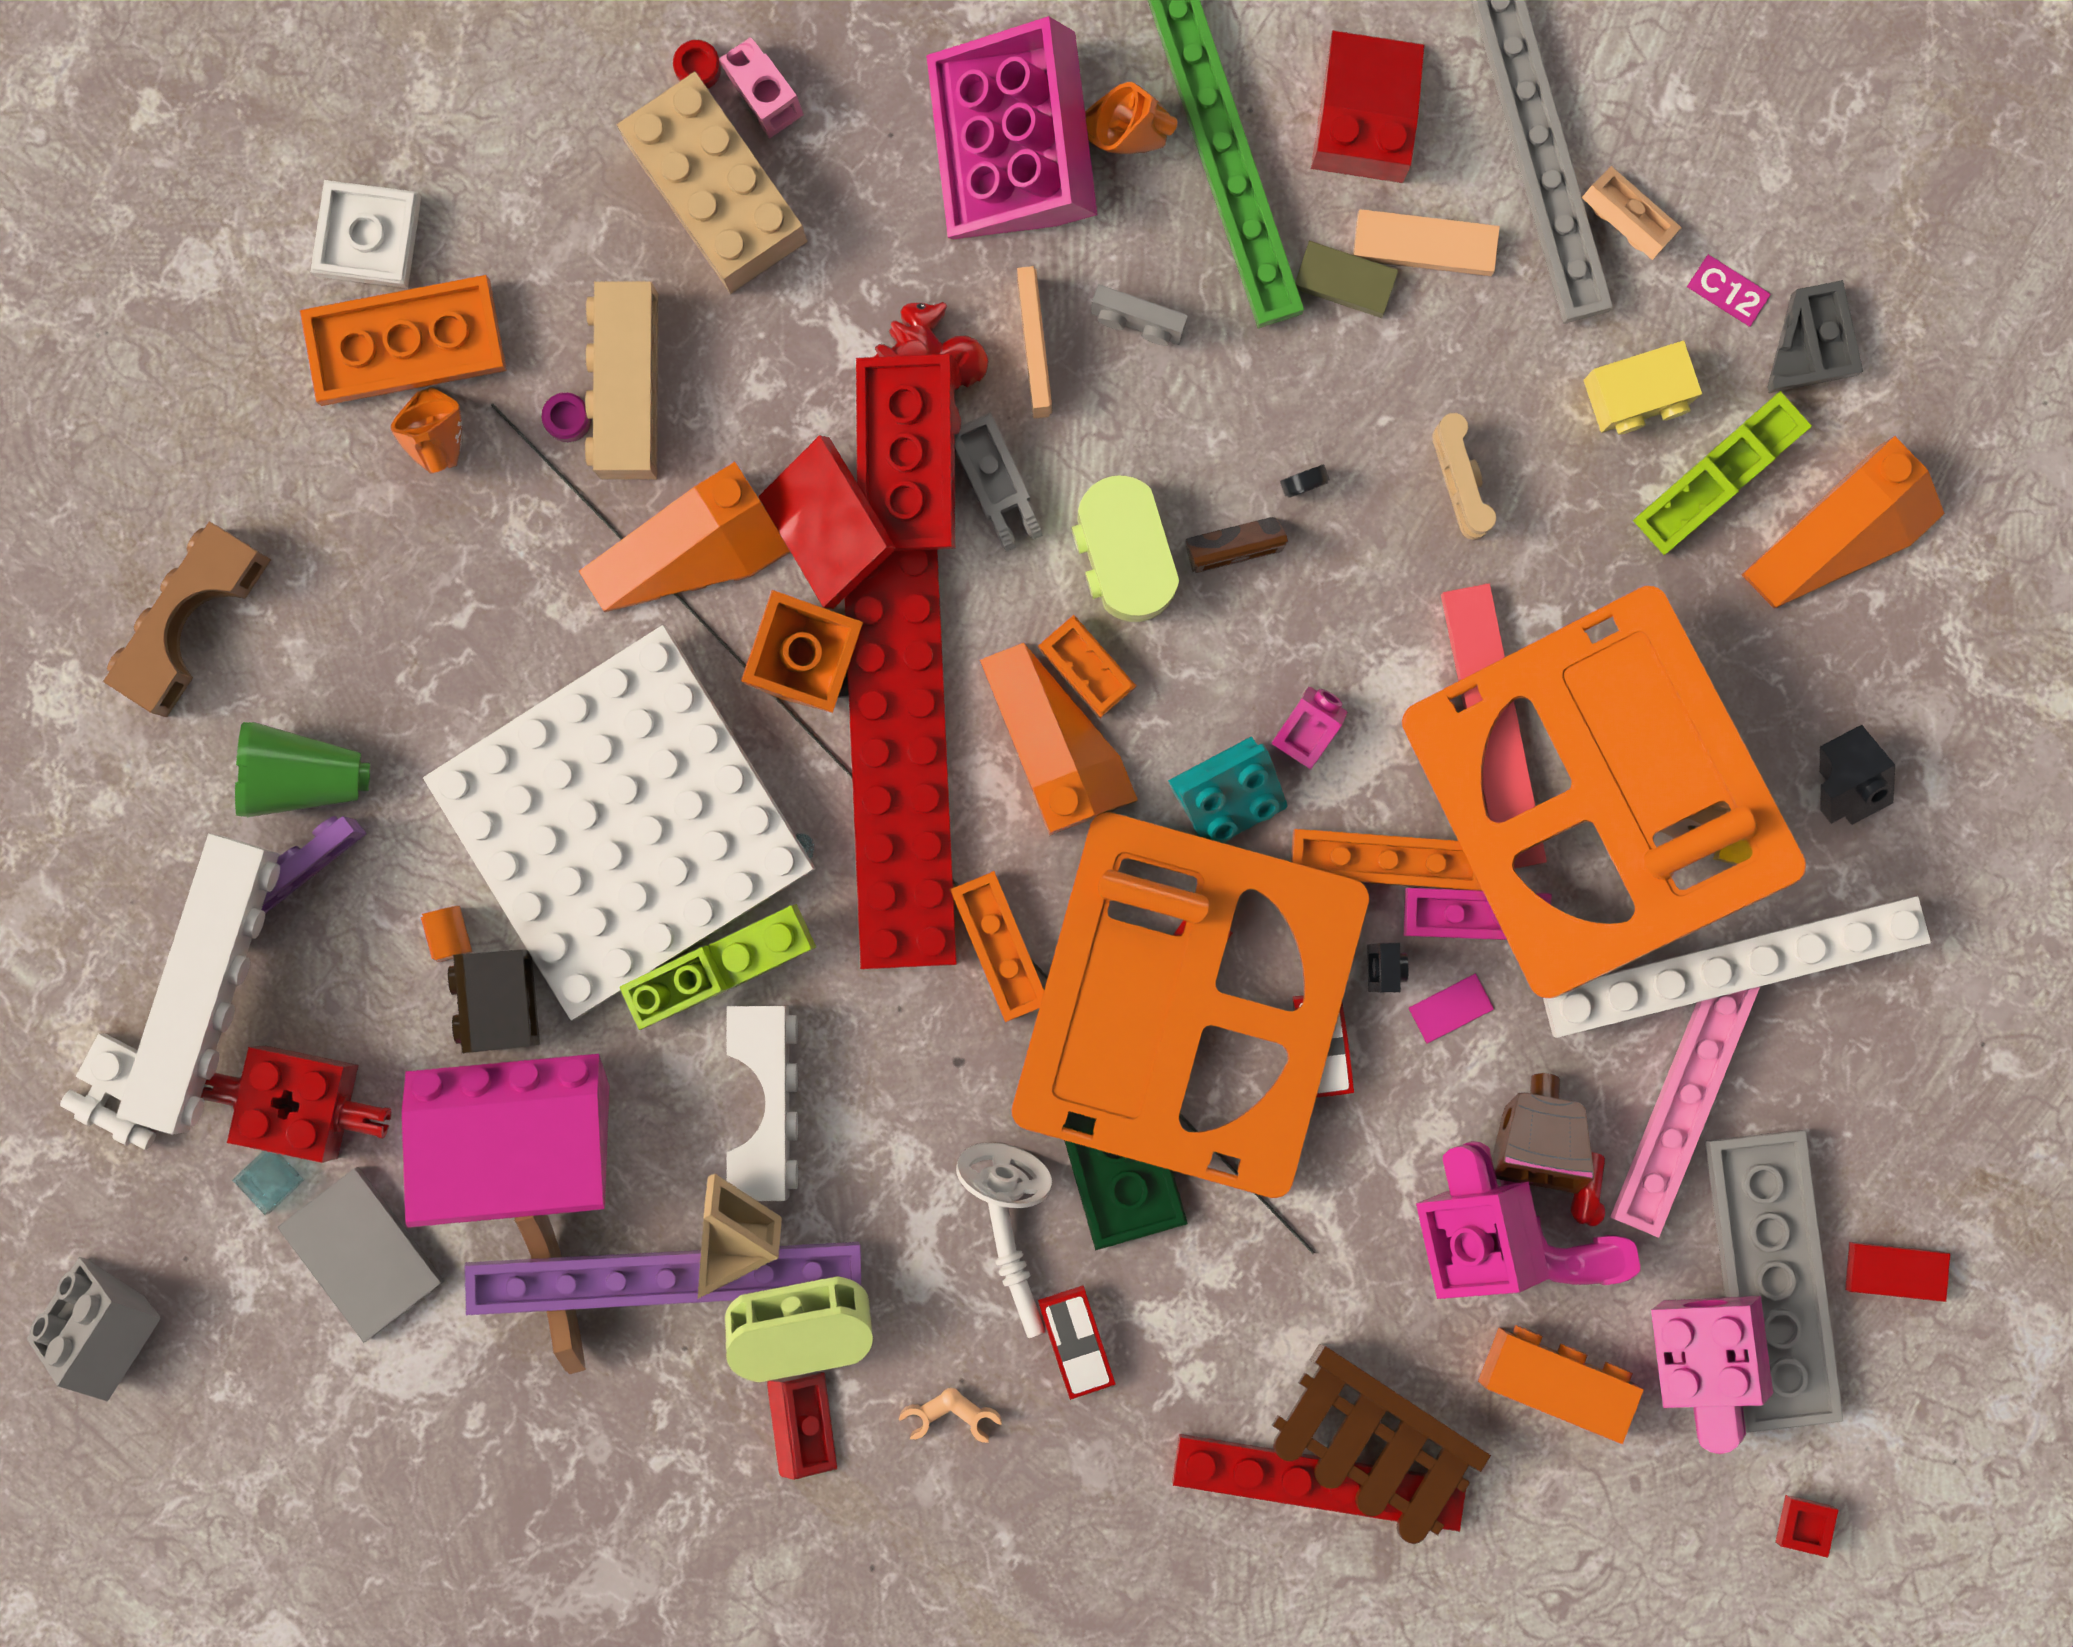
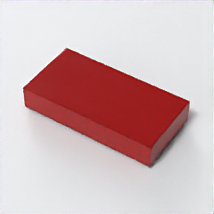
[1845,1242,1950,1302]

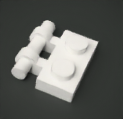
[60,1033,156,1150]

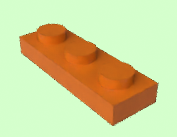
[950,871,1044,1022]

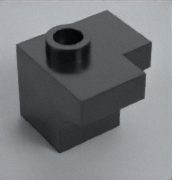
[1819,725,1896,825]

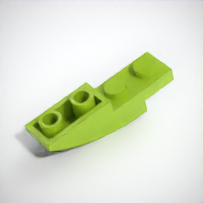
[619,904,817,1030]

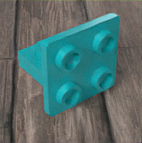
[1168,736,1288,843]

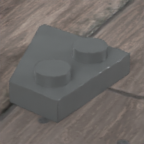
[1767,280,1863,393]

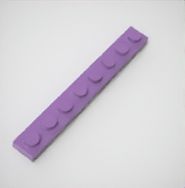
[465,1242,861,1315]

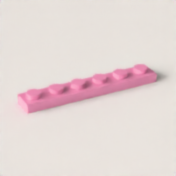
[1610,987,1760,1238]

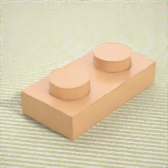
[1582,166,1682,260]

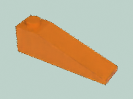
[1741,436,1945,608]
[579,462,790,612]

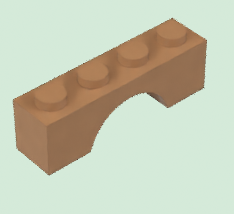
[103,521,271,717]

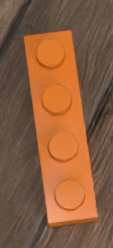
[1291,829,1483,891]

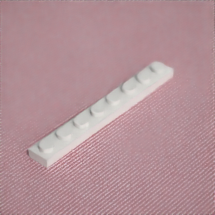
[1543,896,1931,1038]

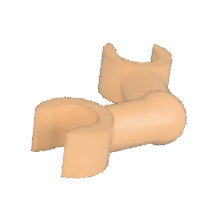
[899,1388,1002,1443]

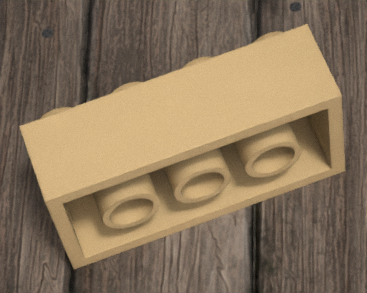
[616,72,807,294]

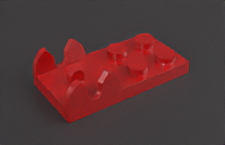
[856,354,961,551]

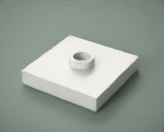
[310,180,421,288]

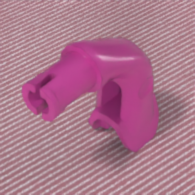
[1500,1180,1640,1285]

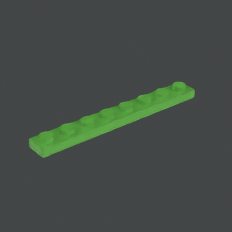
[1147,0,1304,329]

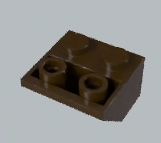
[448,950,540,1054]

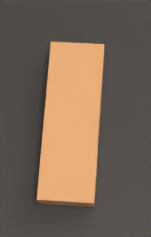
[1353,209,1500,276]
[1017,266,1052,419]

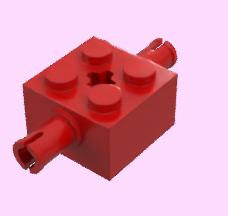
[200,1045,392,1163]

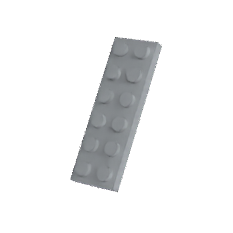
[1705,1130,1843,1433]

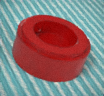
[673,40,721,89]

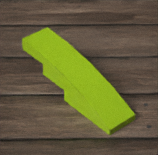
[1633,391,1812,555]

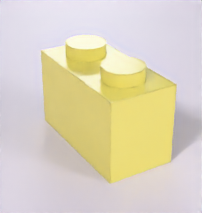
[1583,340,1702,435]

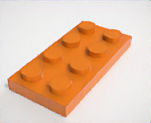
[300,275,507,406]

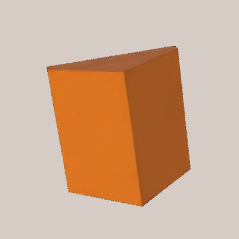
[741,590,863,713]

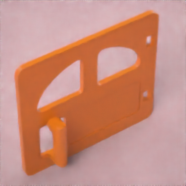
[1402,586,1806,999]
[1012,812,1369,1198]

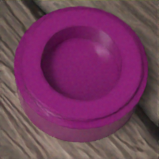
[541,392,591,442]

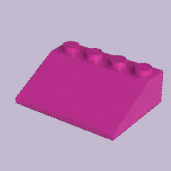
[926,16,1098,240]
[402,1054,610,1227]

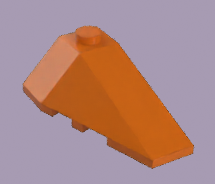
[980,642,1138,836]

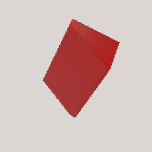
[767,1372,838,1480]

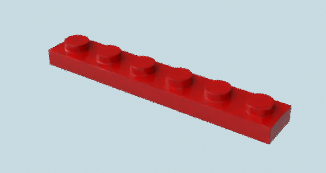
[1172,1434,1466,1532]

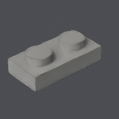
[1091,284,1188,346]

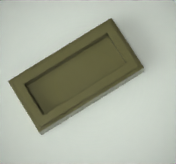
[1295,240,1398,318]

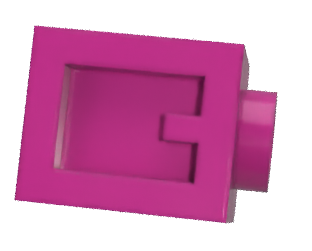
[1271,686,1348,770]

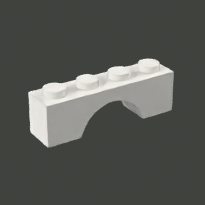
[727,1005,798,1201]

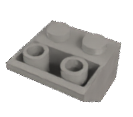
[27,1257,161,1402]

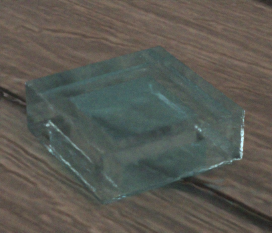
[232,1151,304,1215]

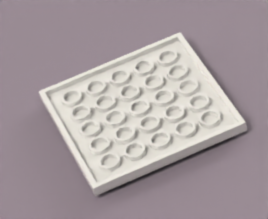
[423,625,816,1021]

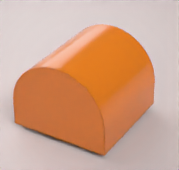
[421,906,473,962]

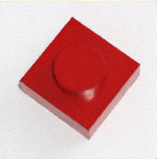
[1775,1495,1839,1558]

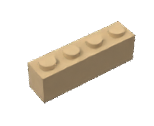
[585,281,658,480]

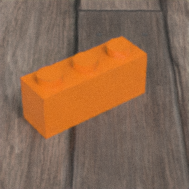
[1478,1325,1644,1445]

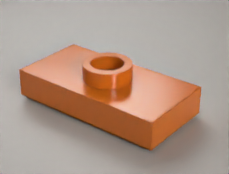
[1038,615,1136,719]

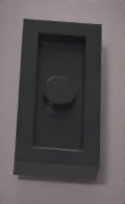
[1367,943,1409,993]

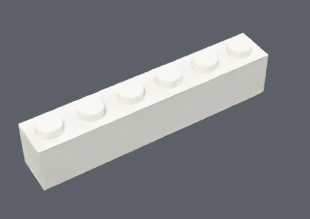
[116,833,280,1135]

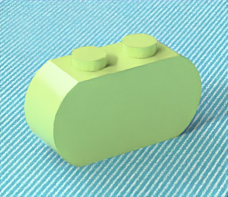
[1071,475,1179,622]
[725,1276,873,1382]

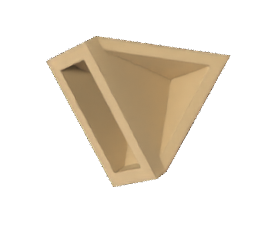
[697,1174,782,1299]

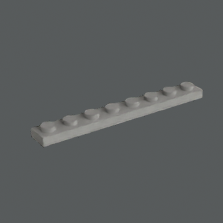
[1471,0,1613,324]

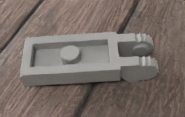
[955,412,1043,552]

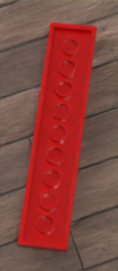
[845,550,957,970]

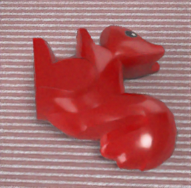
[874,302,989,387]

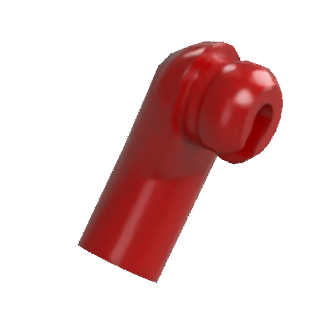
[1570,1152,1606,1227]

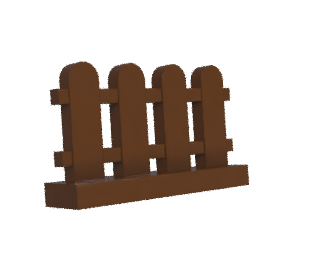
[1272,1344,1491,1544]

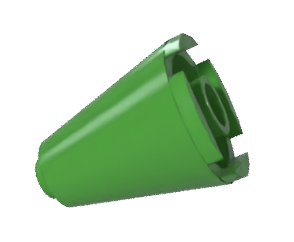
[235,722,370,818]

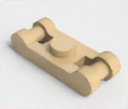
[1432,413,1496,540]

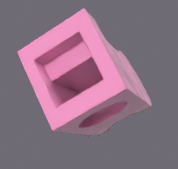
[719,37,804,139]

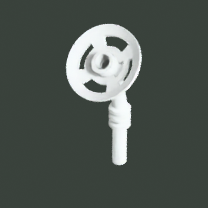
[956,1143,1052,1338]

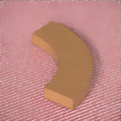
[515,1215,586,1375]

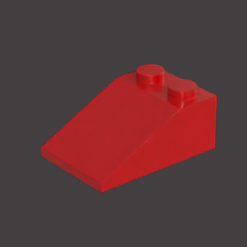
[1311,30,1425,183]

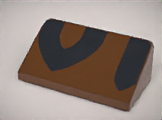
[1185,517,1288,573]

